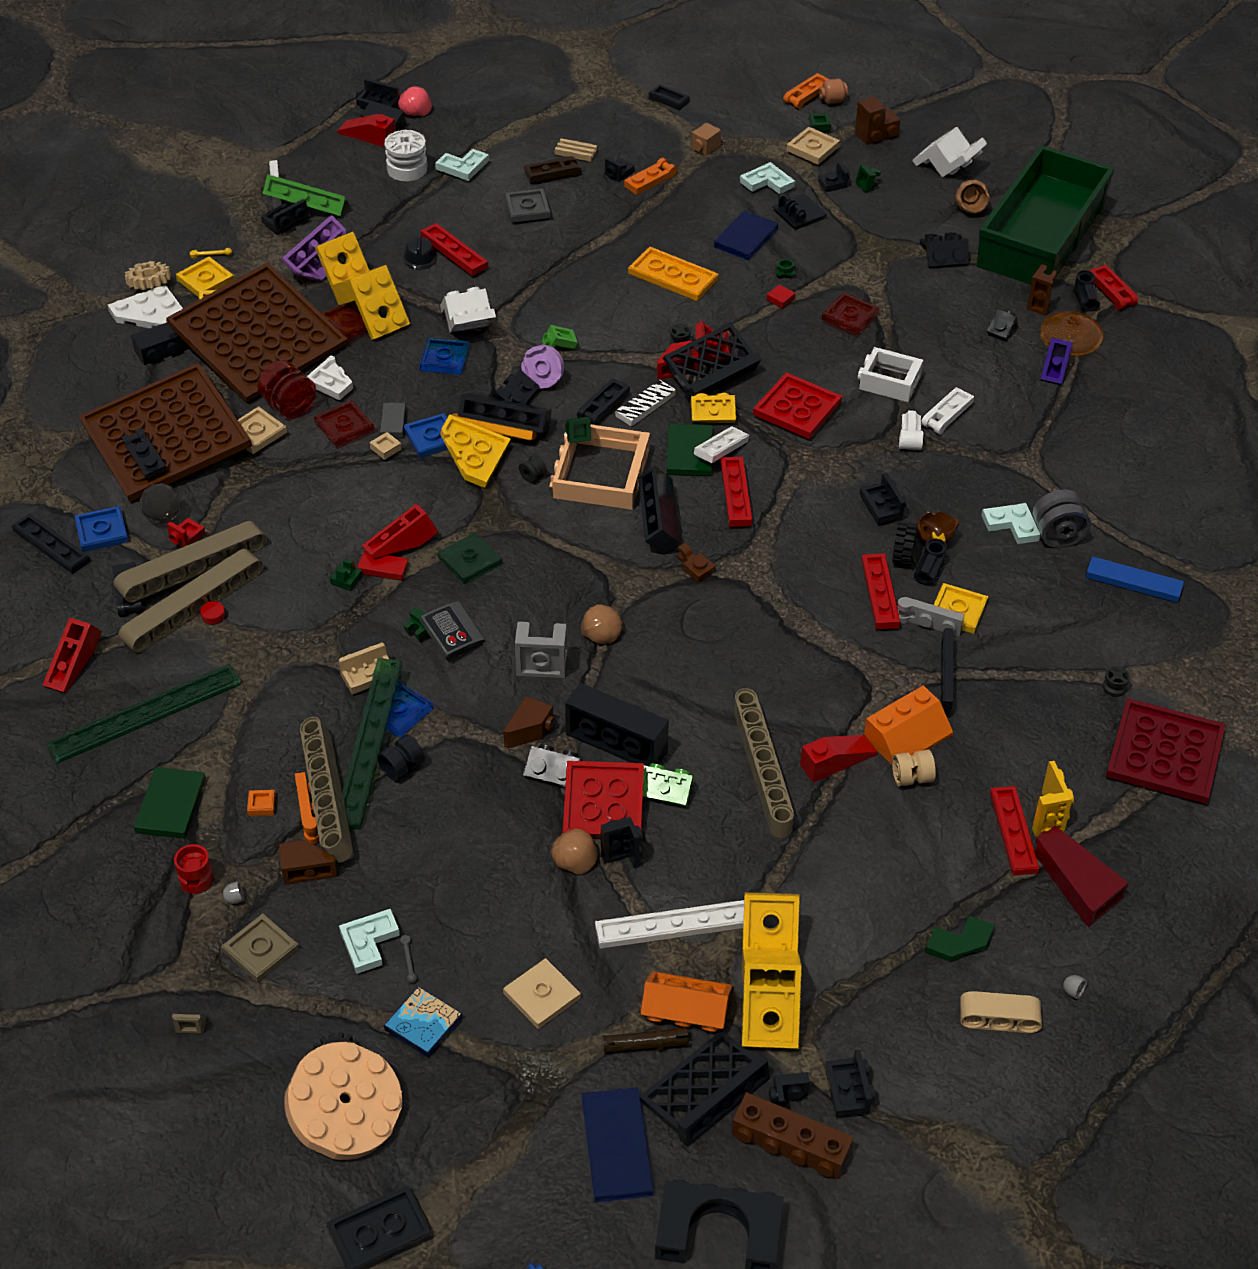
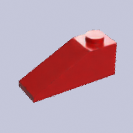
[337,114,396,147]
[362,503,438,558]
[43,617,102,693]
[800,735,878,783]

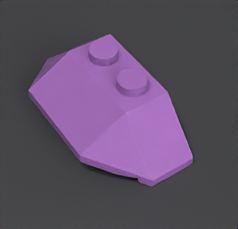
[281,215,346,282]

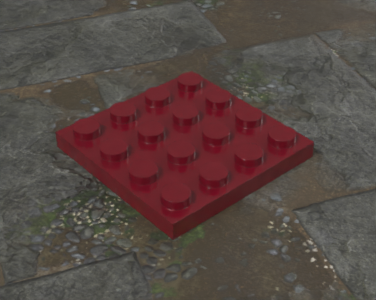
[1106,698,1226,804]

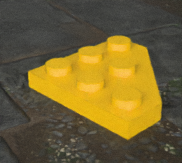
[440,414,510,488]

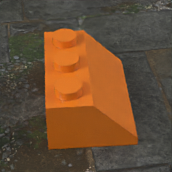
[864,685,953,765]
[640,971,733,1031]

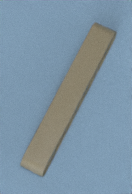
[113,521,267,603]
[118,549,264,653]
[734,688,794,838]
[300,717,353,863]

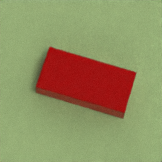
[357,551,409,580]

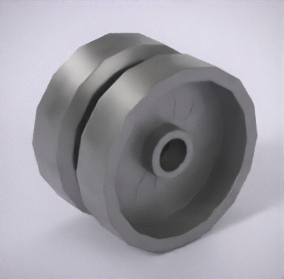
[1032,489,1091,548]

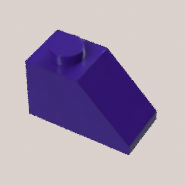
[1041,338,1073,384]

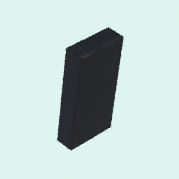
[649,84,690,110]

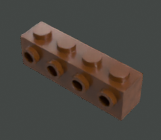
[731,1092,854,1179]

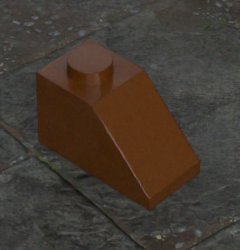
[503,696,555,748]
[279,840,337,885]

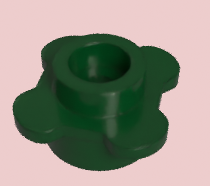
[775,259,796,277]

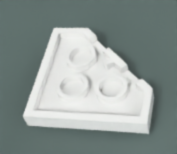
[108,285,183,328]

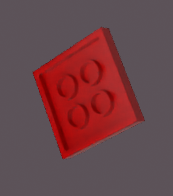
[753,373,842,439]
[563,761,644,838]

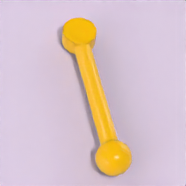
[190,248,232,258]

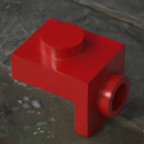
[167,518,206,547]

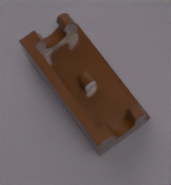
[1027,265,1056,316]

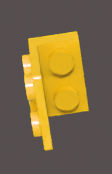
[1032,761,1074,837]

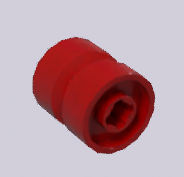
[174,844,214,894]

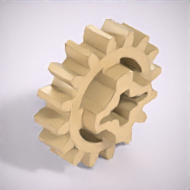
[125,261,171,290]

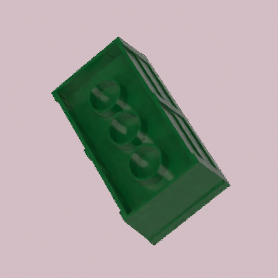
[977,145,1115,285]

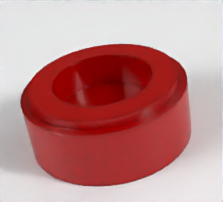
[200,601,225,624]

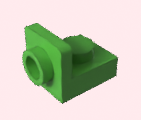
[542,325,578,349]

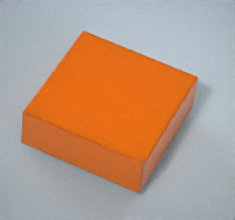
[247,790,276,816]

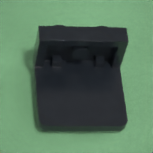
[920,232,969,266]

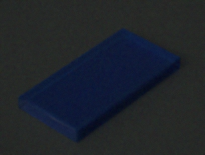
[581,1087,653,1202]

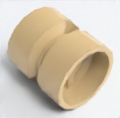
[892,750,936,787]

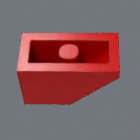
[657,340,699,380]

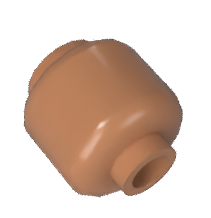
[819,78,848,105]

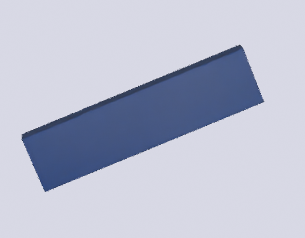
[1085,556,1184,603]

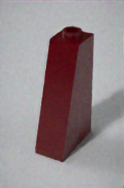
[1035,825,1128,927]

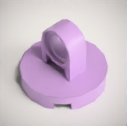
[521,345,564,389]

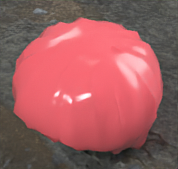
[398,86,432,117]

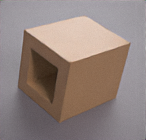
[691,123,721,156]

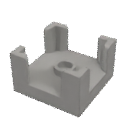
[515,622,567,678]

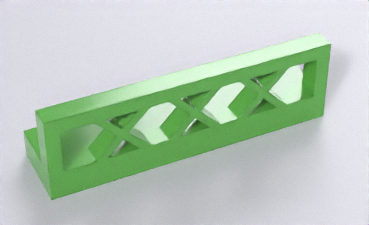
[263,174,346,216]

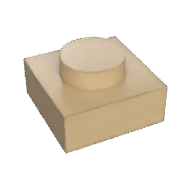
[370,432,402,460]

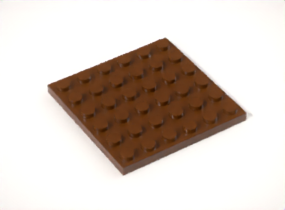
[166,262,348,403]
[79,363,252,502]

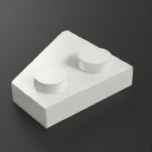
[305,356,353,400]

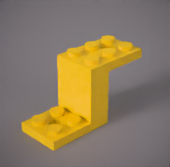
[315,232,410,340]
[742,892,801,1048]

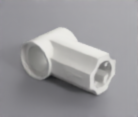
[899,411,923,450]

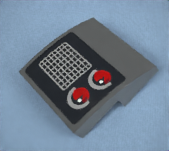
[419,601,484,659]

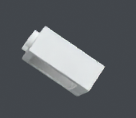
[857,347,923,402]

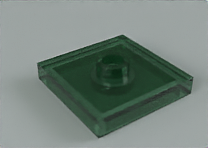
[437,532,502,584]

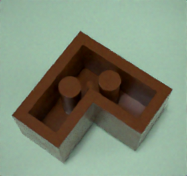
[855,96,901,145]

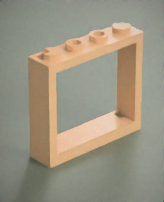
[549,425,650,510]

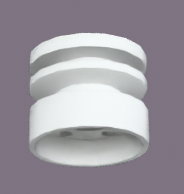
[385,130,427,181]

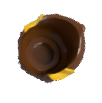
[916,511,960,544]

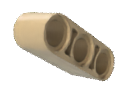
[960,991,1042,1033]

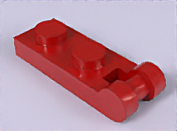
[1089,265,1138,310]

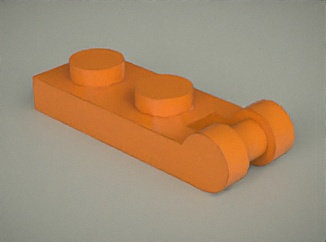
[783,73,830,109]
[624,158,678,195]
[295,772,320,844]

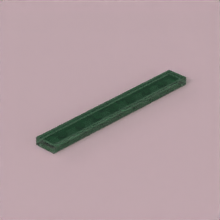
[342,658,402,830]
[46,664,241,764]

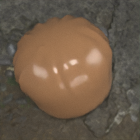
[955,179,990,214]
[580,604,623,644]
[551,828,598,875]

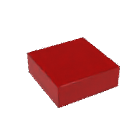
[766,284,796,308]

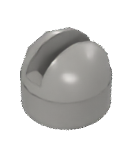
[223,881,244,904]
[1063,975,1087,999]

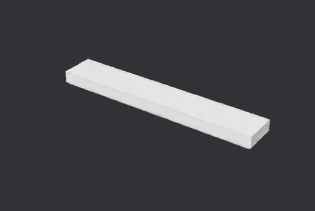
[595,900,744,949]

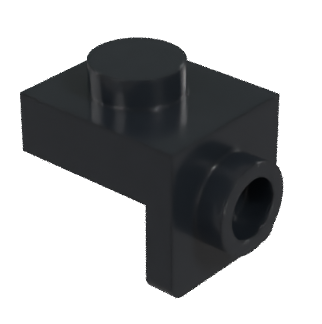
[987,309,1018,341]

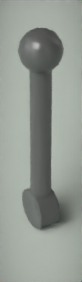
[400,935,417,984]

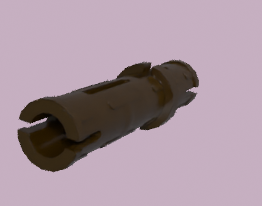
[603,1027,688,1054]

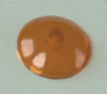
[1040,311,1104,355]

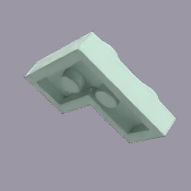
[435,149,489,181]
[740,162,795,194]
[981,503,1040,544]
[339,909,400,974]

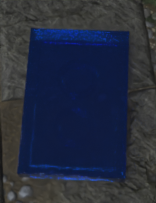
[714,210,778,260]

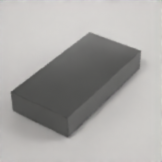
[380,403,406,438]

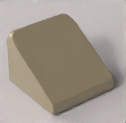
[172,1014,207,1034]

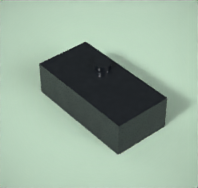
[565,683,669,767]

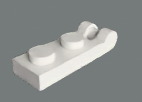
[921,387,974,435]

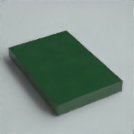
[667,424,712,476]
[134,767,206,839]

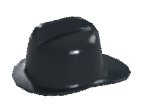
[404,235,436,270]

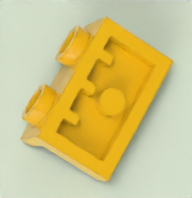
[690,393,736,424]

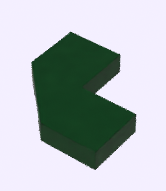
[925,916,994,962]

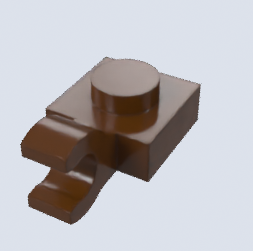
[677,543,716,583]

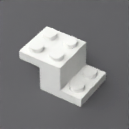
[912,127,987,177]
[440,287,496,333]

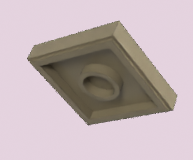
[221,913,299,982]

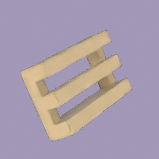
[555,138,597,162]

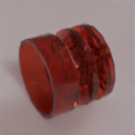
[257,360,316,418]

